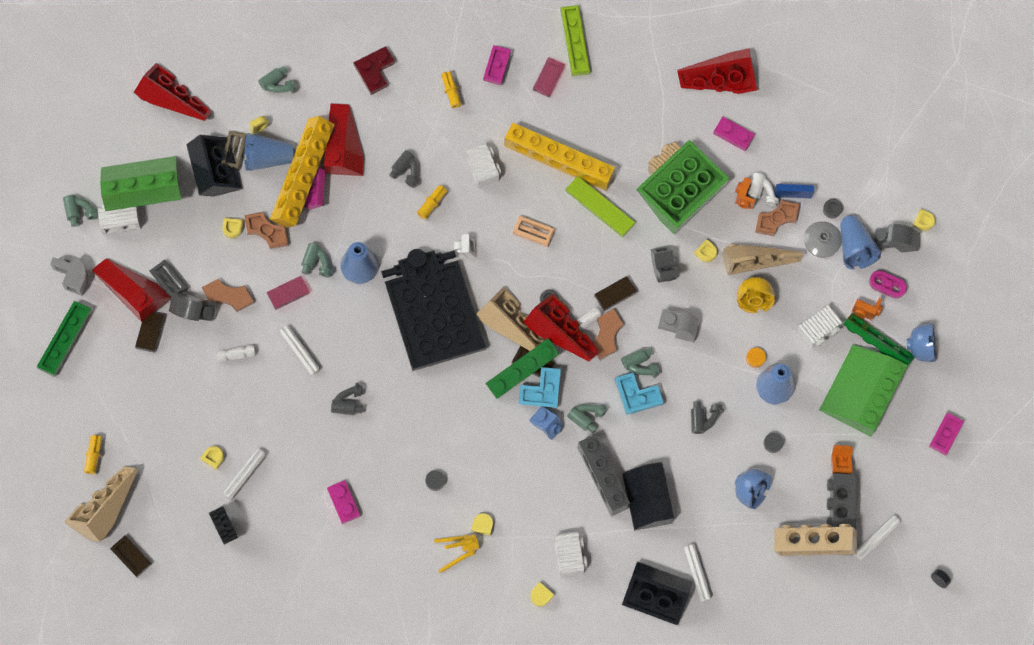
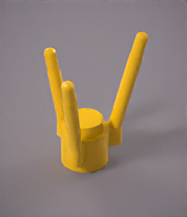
[434,534,479,573]

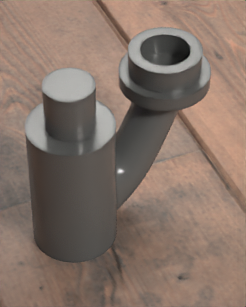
[389,150,419,188]
[331,383,363,415]
[691,401,724,434]

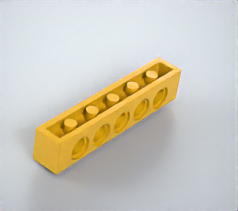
[269,116,334,228]
[504,122,615,191]

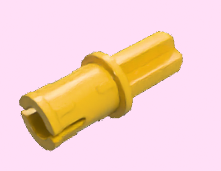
[441,71,462,108]
[416,185,447,220]
[83,435,102,475]

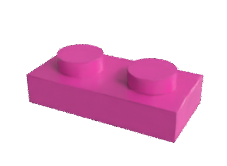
[483,45,511,85]
[713,116,755,151]
[304,168,325,210]
[928,412,964,456]
[327,480,360,524]

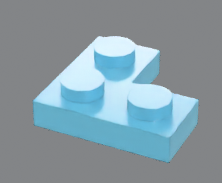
[519,367,561,408]
[615,373,664,415]

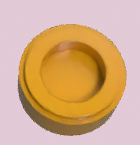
[746,348,766,368]

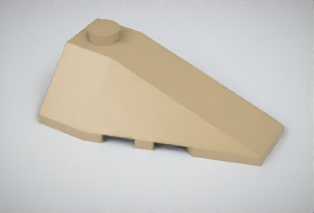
[722,244,803,275]
[476,286,545,351]
[64,466,138,542]

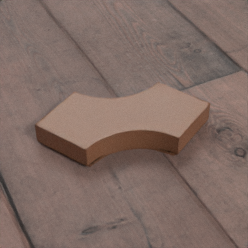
[755,200,800,236]
[244,212,288,249]
[202,278,254,312]
[592,309,623,360]

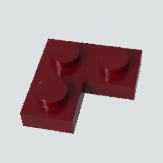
[353,46,395,95]

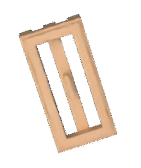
[513,216,555,247]

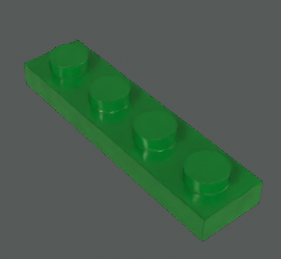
[36,301,92,377]
[843,313,915,367]
[485,338,559,399]

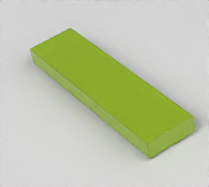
[560,5,590,77]
[565,176,635,238]

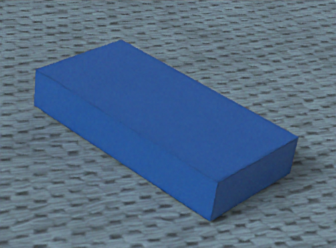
[774,184,814,199]

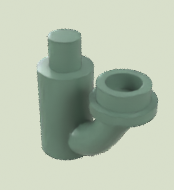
[258,66,297,94]
[63,195,98,227]
[301,243,333,278]
[621,348,660,378]
[567,404,608,433]

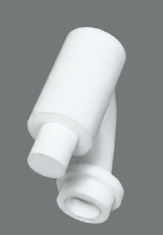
[747,173,779,207]

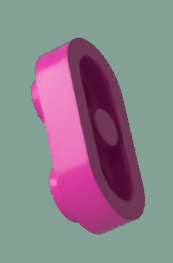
[869,271,907,299]

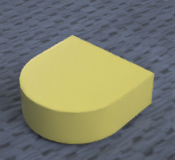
[250,116,269,134]
[913,208,935,231]
[222,218,243,239]
[694,239,717,263]
[200,446,224,470]
[471,513,493,536]
[530,582,554,607]

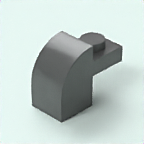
[875,224,920,253]
[650,246,679,283]
[169,293,217,321]

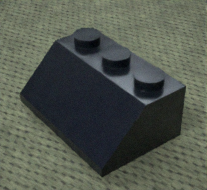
[186,135,242,197]
[622,462,674,531]
[622,561,693,626]

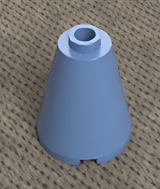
[244,133,296,171]
[840,215,881,270]
[340,242,378,284]
[756,364,795,405]

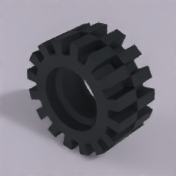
[209,506,238,545]

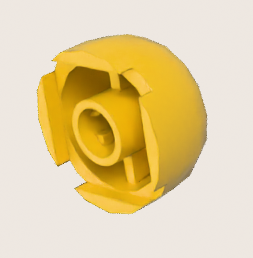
[736,277,775,313]

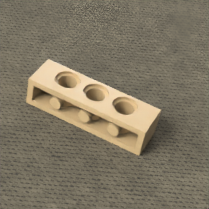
[774,524,857,556]

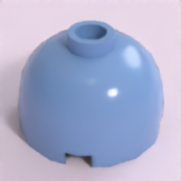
[907,324,936,362]
[735,469,772,509]

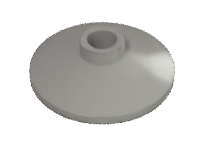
[804,222,841,258]

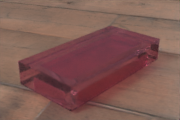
[533,57,565,98]
[266,276,310,310]

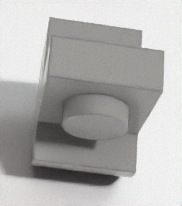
[50,256,89,296]
[658,309,699,343]

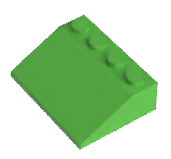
[636,140,730,235]
[100,156,181,211]
[819,345,908,437]

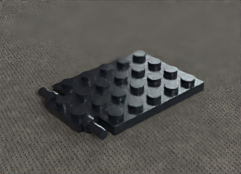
[381,250,486,371]

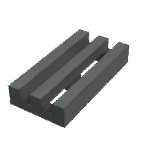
[149,259,188,298]

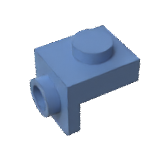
[529,406,564,440]

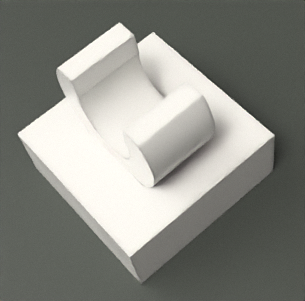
[454,234,475,259]

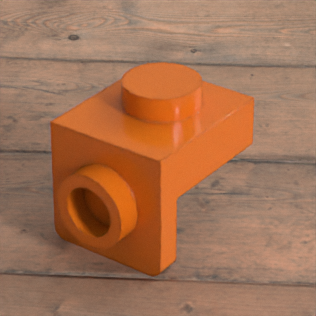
[735,177,756,209]
[852,298,883,321]
[831,445,853,474]

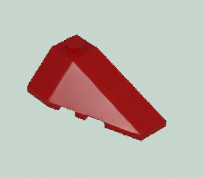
[677,48,757,94]
[133,63,212,121]
[324,103,364,176]
[92,258,171,322]
[523,294,600,362]

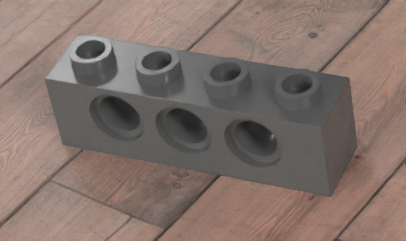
[577,434,630,517]
[826,473,857,556]

